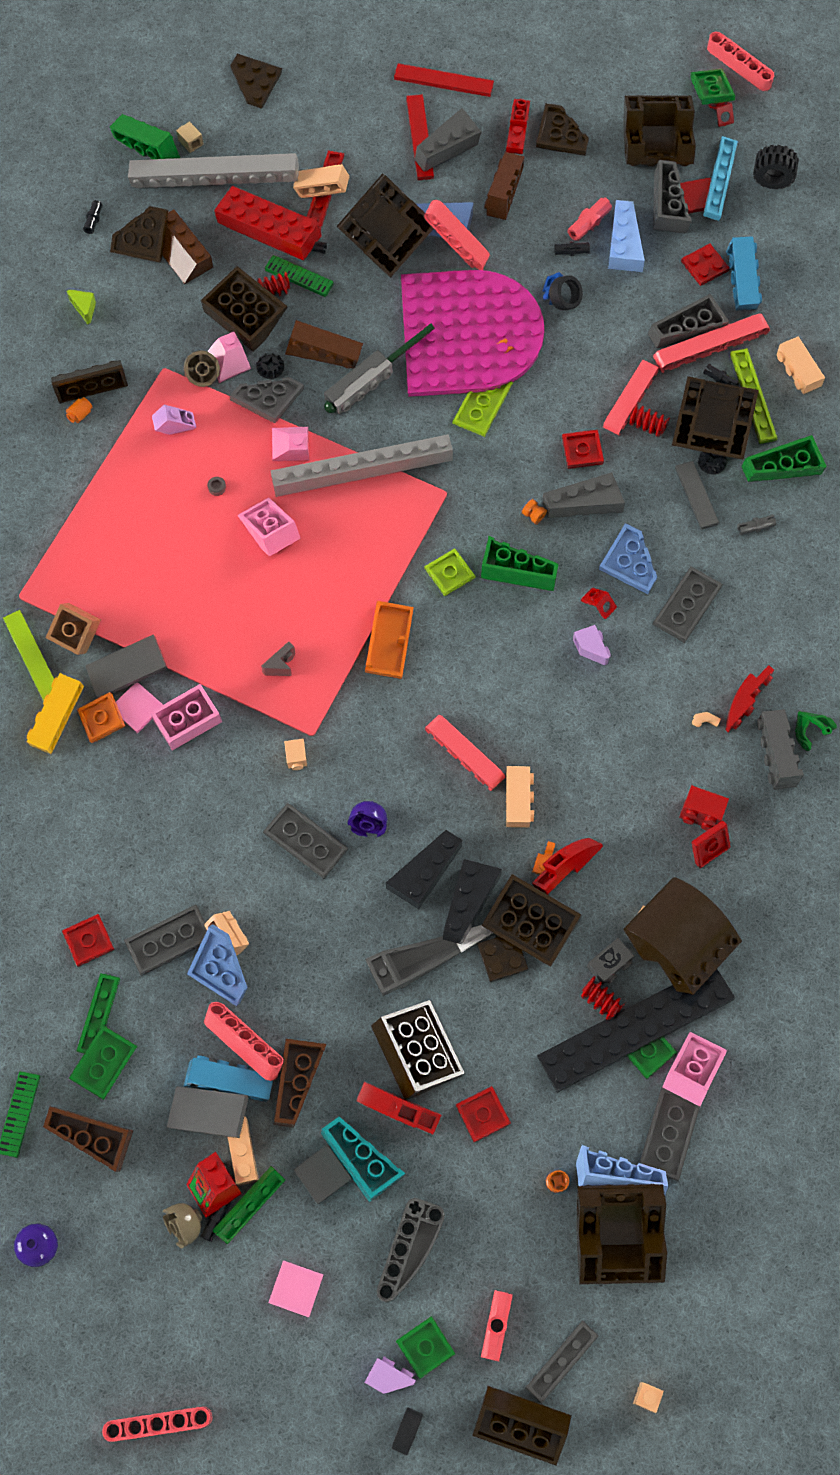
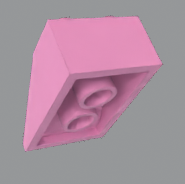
[238,498,300,556]
[663,1032,727,1106]

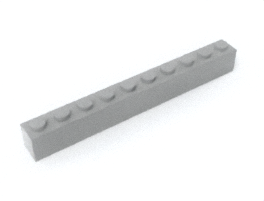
[128,153,299,188]
[271,434,453,497]

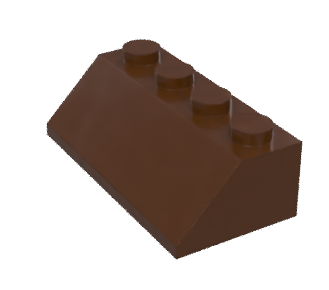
[162,209,213,284]

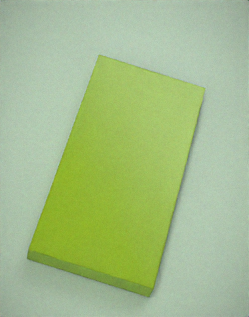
[452,381,513,437]

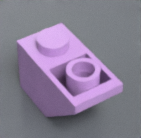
[152,404,196,435]
[573,625,611,665]
[365,1357,416,1394]

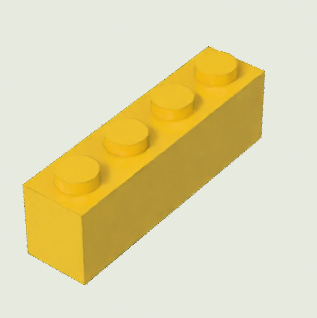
[27,673,84,754]

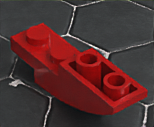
[506,99,530,154]
[726,665,774,732]
[532,838,603,895]
[356,1081,441,1135]

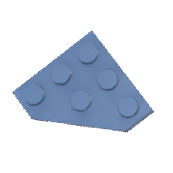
[599,523,657,594]
[187,924,247,1006]

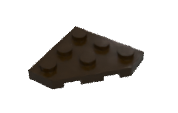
[230,53,282,109]
[536,103,589,156]
[110,206,169,263]

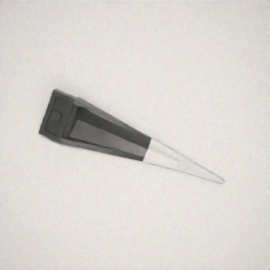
[365,925,493,996]

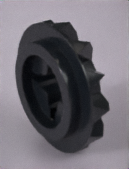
[256,353,285,379]
[698,452,727,474]

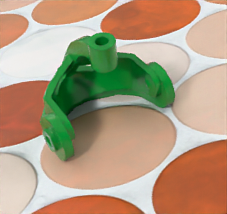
[795,711,837,751]

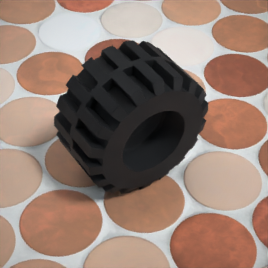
[753,145,799,189]

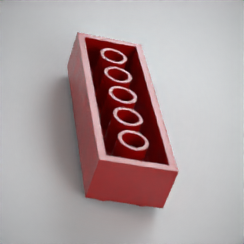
[214,186,322,261]

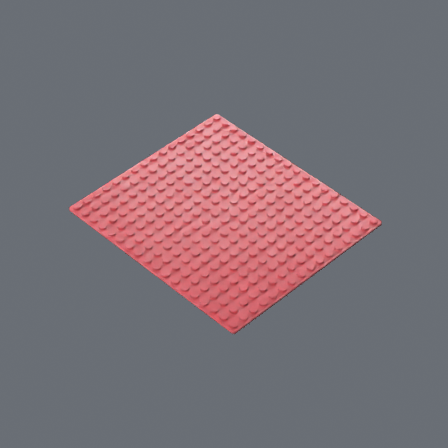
[19,368,447,736]

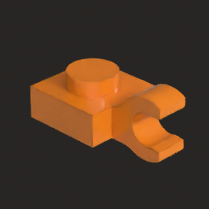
[532,841,556,875]

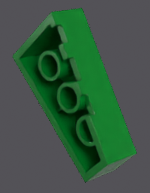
[110,114,180,159]
[741,435,827,482]
[481,536,558,591]

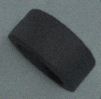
[549,275,583,310]
[391,1407,423,1456]

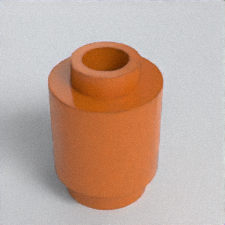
[66,397,93,423]

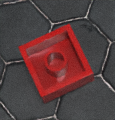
[679,785,729,831]

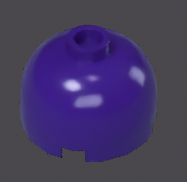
[348,801,388,837]
[14,1223,58,1267]

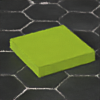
[424,548,476,596]

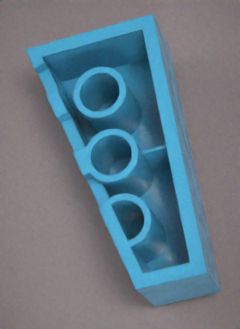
[726,236,762,311]
[184,1055,273,1102]

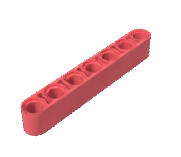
[653,314,770,373]

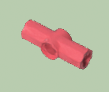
[568,198,612,241]
[481,1290,513,1361]

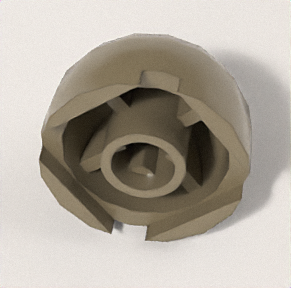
[183,350,220,387]
[163,1203,202,1248]

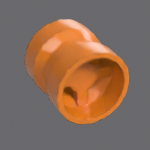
[522,499,547,525]
[546,1170,569,1193]

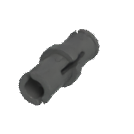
[737,514,776,535]

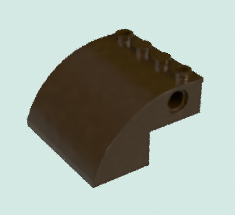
[624,95,696,166]
[337,173,434,278]
[672,376,759,460]
[623,877,742,995]
[577,1184,667,1284]

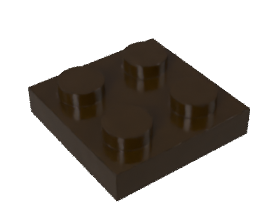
[477,937,528,982]

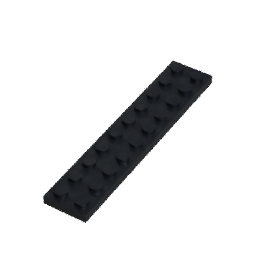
[537,969,735,1093]

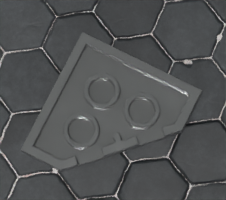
[230,377,304,423]

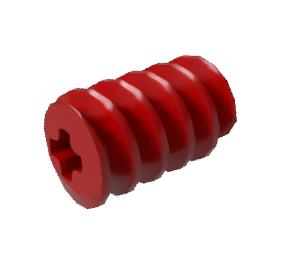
[257,272,290,296]
[629,403,670,437]
[581,976,626,1020]

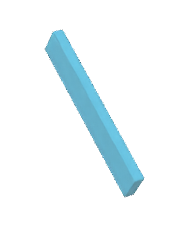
[703,136,738,221]

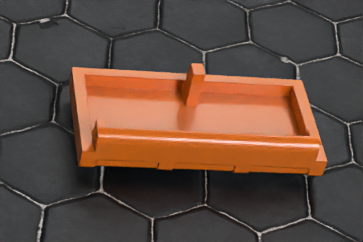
[365,601,414,679]

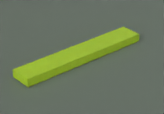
[730,348,778,444]
[3,610,54,701]

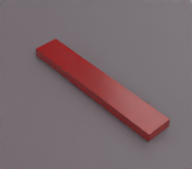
[394,63,494,97]
[406,94,434,181]
[307,150,344,230]

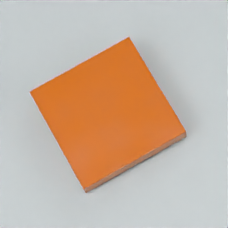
[77,692,125,743]

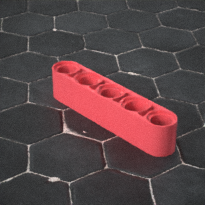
[707,32,774,91]
[424,200,490,270]
[603,360,659,435]
[425,715,506,791]
[204,1002,283,1081]
[102,1407,213,1442]

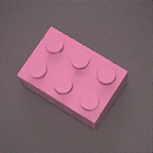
[150,684,222,751]

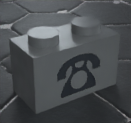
[587,938,634,985]

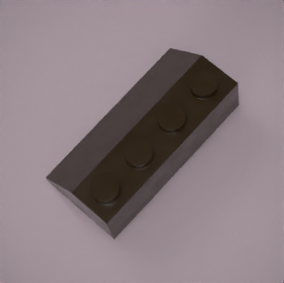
[51,360,128,404]
[472,1386,572,1466]

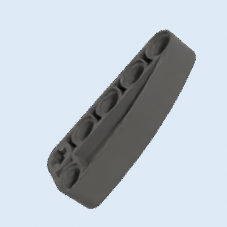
[377,1198,445,1303]

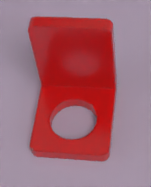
[709,102,734,127]
[581,588,617,619]

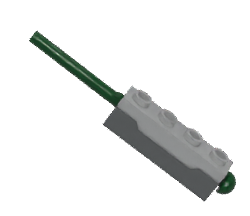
[324,323,435,415]

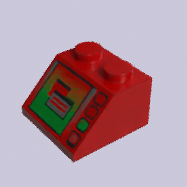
[186,1152,242,1218]

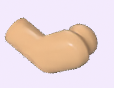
[692,712,721,727]

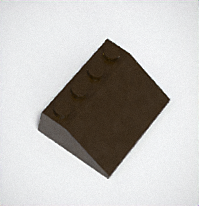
[200,266,287,352]
[481,874,582,967]
[371,1000,465,1100]

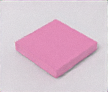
[116,682,163,734]
[269,1261,324,1317]

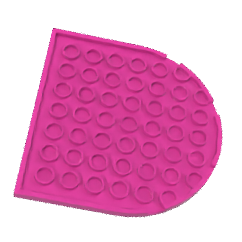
[401,270,544,397]

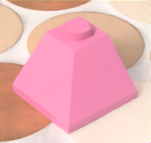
[208,332,251,383]
[272,427,309,461]

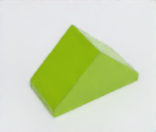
[66,290,96,324]

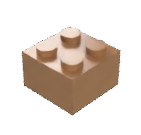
[46,603,101,655]

